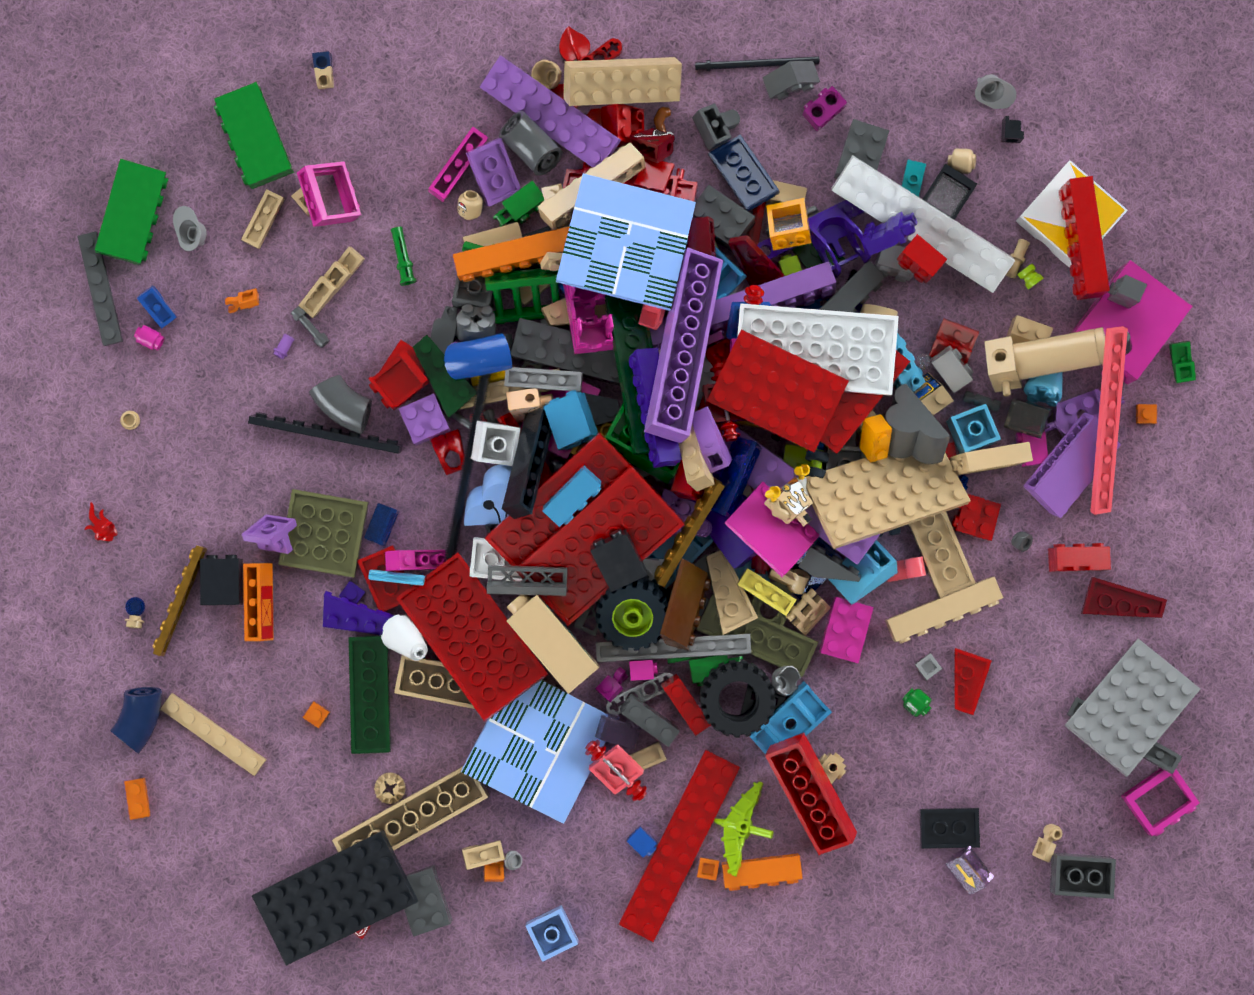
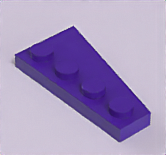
[323,591,395,635]

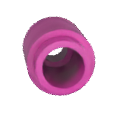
[134,325,165,351]

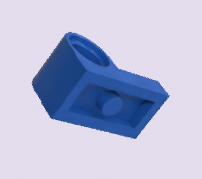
[137,285,177,329]

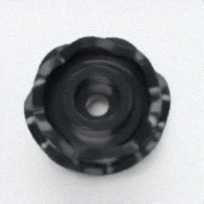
[550,457,566,474]

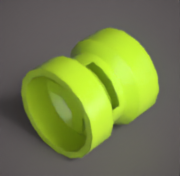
[1017,263,1044,290]

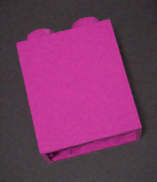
[1071,260,1193,384]

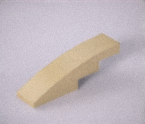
[298,247,365,318]

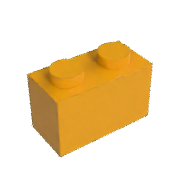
[859,414,892,463]

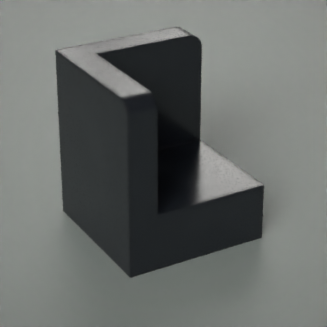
[1001,116,1024,143]

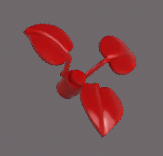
[551,26,594,108]

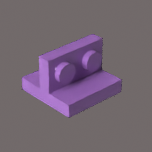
[242,514,297,554]

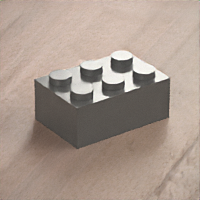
[834,119,890,179]
[692,185,756,253]
[1050,853,1116,899]
[404,865,453,937]

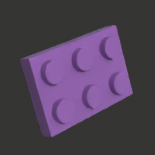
[466,138,521,207]

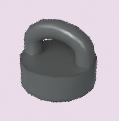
[1011,531,1033,552]

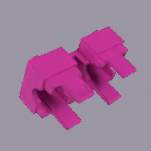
[563,284,614,354]

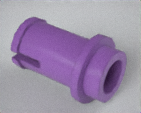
[273,334,295,359]

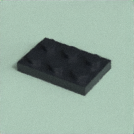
[919,808,980,849]

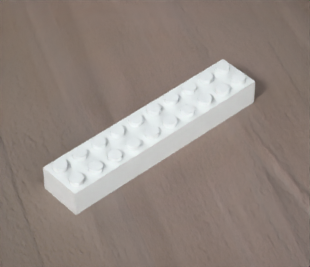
[832,155,1015,293]

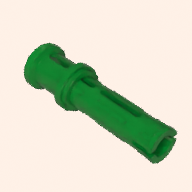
[391,227,417,286]

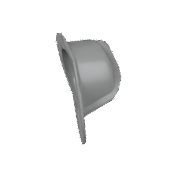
[975,74,1017,109]
[173,206,207,251]

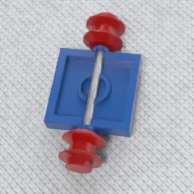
[726,285,771,339]

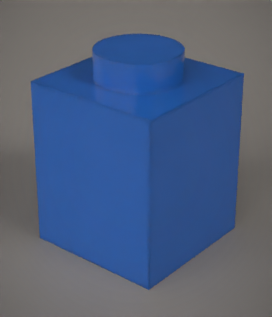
[627,826,657,858]

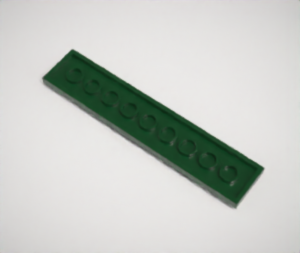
[605,295,653,455]

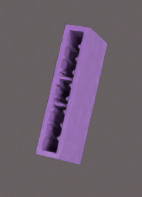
[1023,413,1121,518]

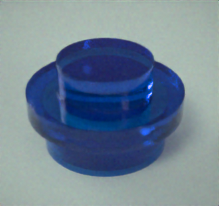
[125,597,145,616]

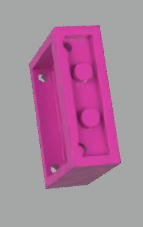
[297,161,361,227]
[1121,768,1200,836]

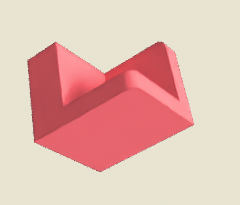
[639,304,665,330]

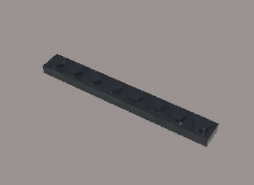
[248,412,403,454]

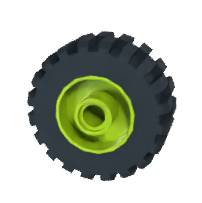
[596,575,670,651]

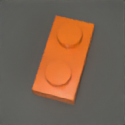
[124,778,151,820]

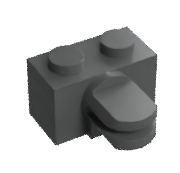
[692,103,740,151]

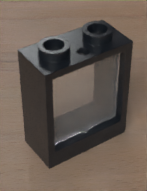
[922,164,977,220]

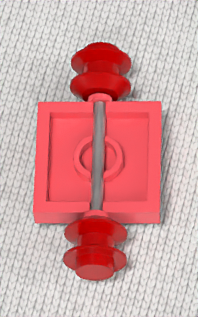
[585,740,647,801]

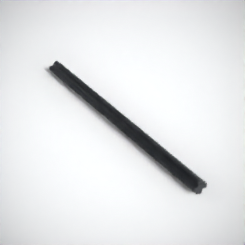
[444,374,491,560]

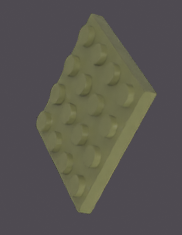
[278,489,369,578]

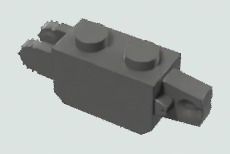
[430,306,458,355]

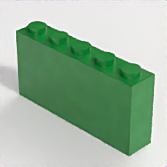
[214,82,294,189]
[95,158,169,265]

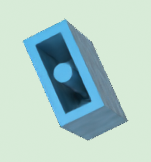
[544,390,598,451]

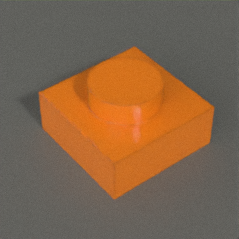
[1136,404,1157,424]
[303,701,330,728]
[697,857,719,881]
[484,860,504,882]

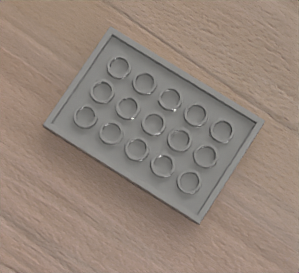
[1064,639,1200,777]

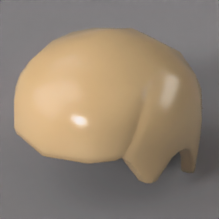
[531,59,562,90]

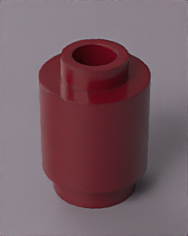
[751,555,771,575]

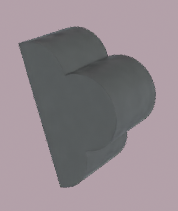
[885,384,950,464]

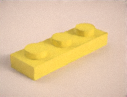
[737,568,797,616]

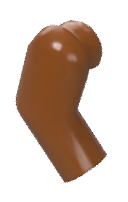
[653,107,671,133]

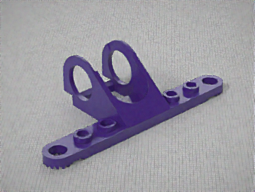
[757,200,871,279]

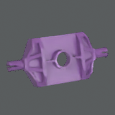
[1044,388,1125,437]

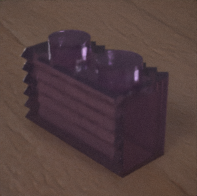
[595,713,641,750]

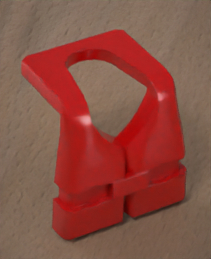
[430,429,465,475]

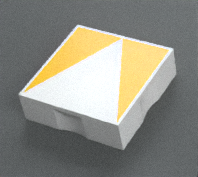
[1016,160,1128,268]

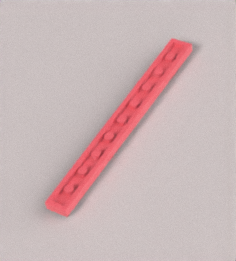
[1090,326,1128,515]

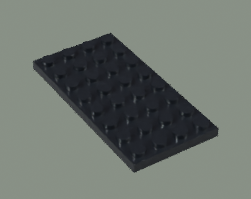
[252,830,418,966]

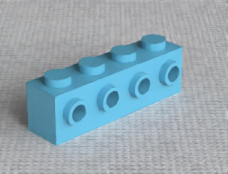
[894,330,925,392]

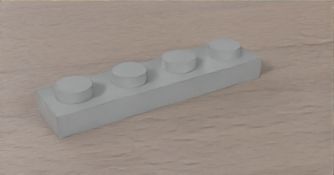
[504,367,583,392]

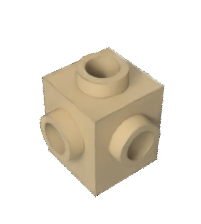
[819,752,846,784]

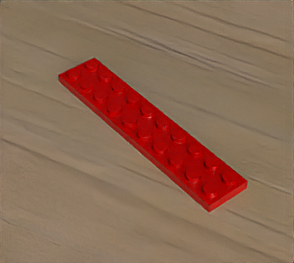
[618,749,740,942]

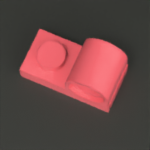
[887,556,926,582]

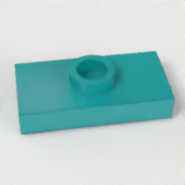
[901,160,926,197]

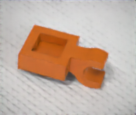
[225,288,259,313]

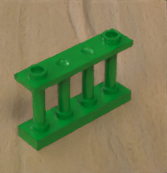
[485,268,560,324]

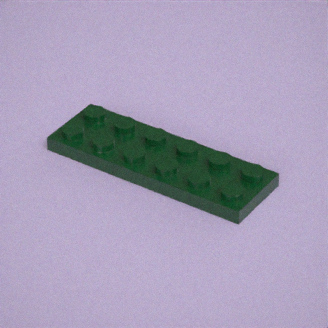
[348,636,391,754]

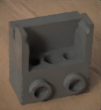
[452,272,499,309]

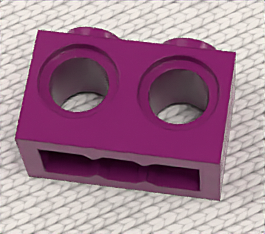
[802,86,848,132]

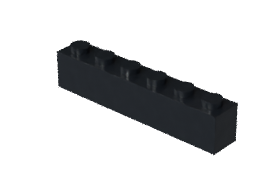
[502,408,552,519]

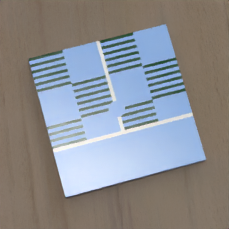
[556,173,696,311]
[461,680,617,824]

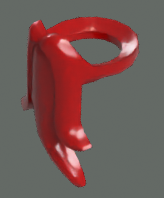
[84,502,118,541]

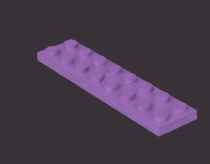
[480,55,621,167]

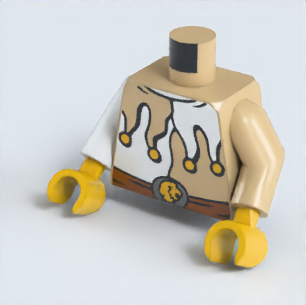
[764,464,812,527]

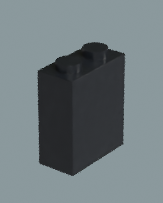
[590,529,647,592]
[200,555,243,605]

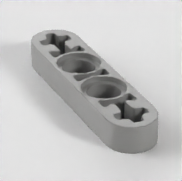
[606,672,673,715]

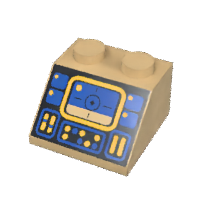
[914,373,954,415]

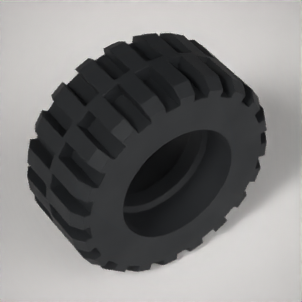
[700,660,776,738]

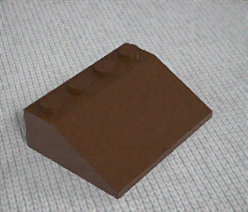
[660,558,711,651]

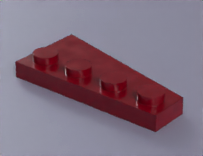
[1081,577,1167,618]

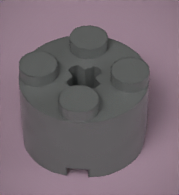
[457,304,496,342]

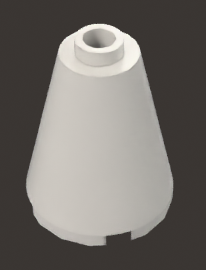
[381,614,428,661]

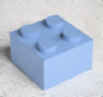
[526,905,578,962]

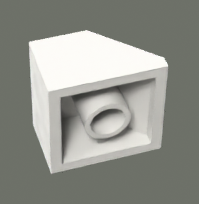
[471,420,520,466]

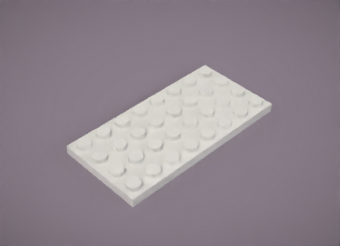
[737,304,899,396]

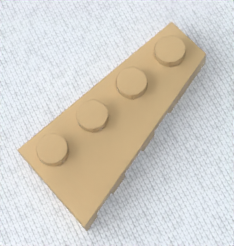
[706,550,758,635]

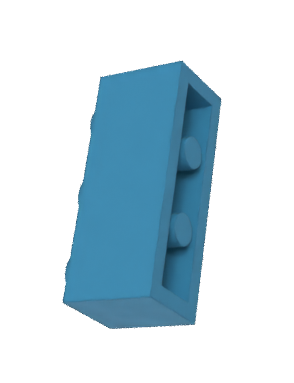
[542,465,601,527]

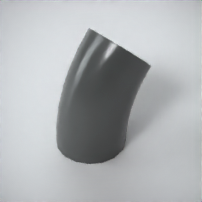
[499,110,563,176]
[309,375,372,434]

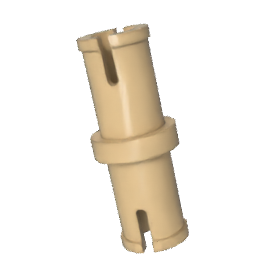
[1006,239,1030,278]

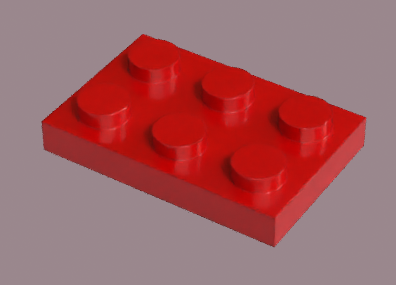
[357,545,411,612]

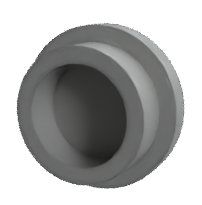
[504,850,523,870]

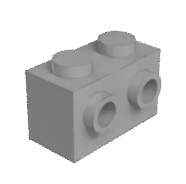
[931,346,974,393]

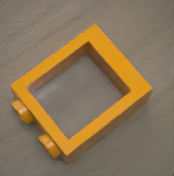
[766,198,811,251]

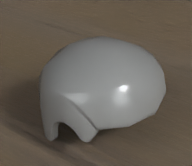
[771,666,801,696]

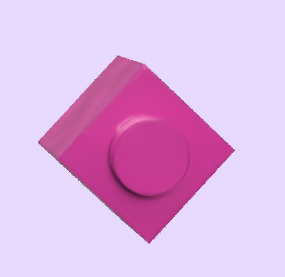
[629,659,658,681]

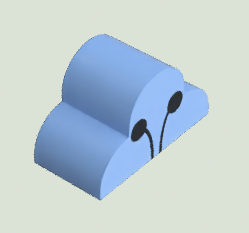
[464,465,512,526]

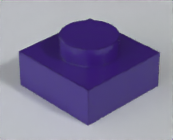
[339,581,366,604]

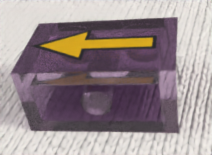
[946,846,994,895]

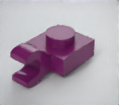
[595,667,629,702]

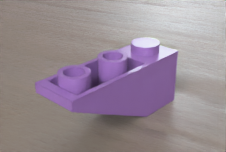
[692,406,733,473]

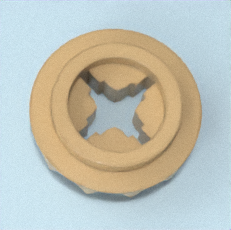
[374,773,406,804]

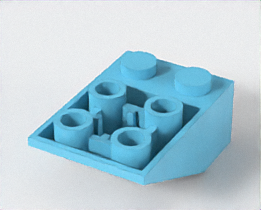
[828,540,898,605]

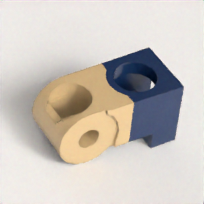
[312,51,334,89]

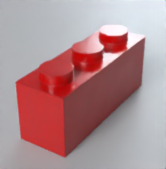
[661,674,711,736]

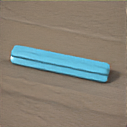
[368,570,425,586]

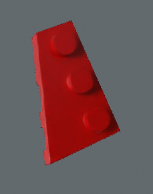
[955,648,992,715]

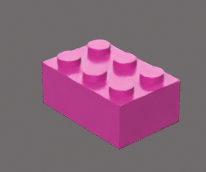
[819,597,874,663]

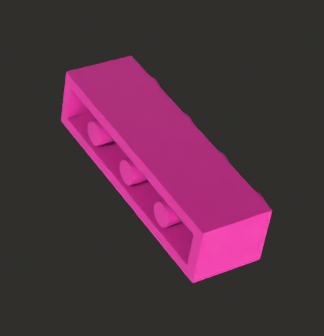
[428,127,488,202]

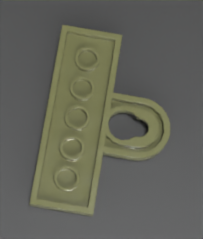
[697,581,818,677]

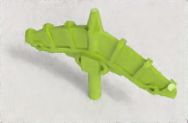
[714,782,774,877]

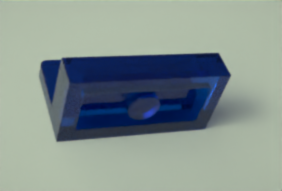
[364,503,399,546]

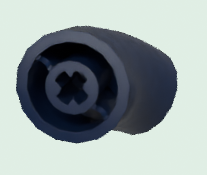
[110,687,162,754]

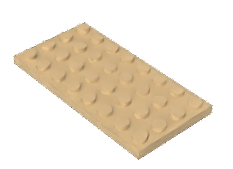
[806,453,971,549]

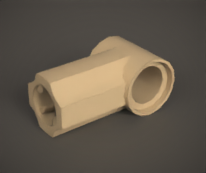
[768,569,810,594]

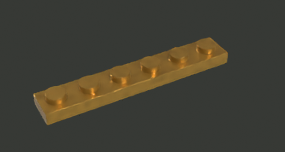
[654,477,725,587]
[153,545,207,656]

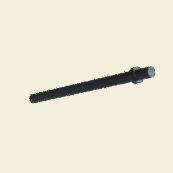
[695,56,820,72]

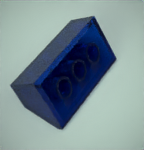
[710,437,762,519]

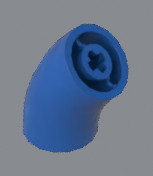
[444,333,512,380]

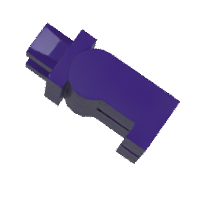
[862,211,918,256]

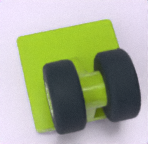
[783,444,830,478]

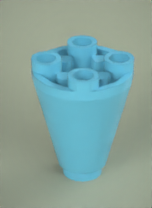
[1023,372,1063,407]

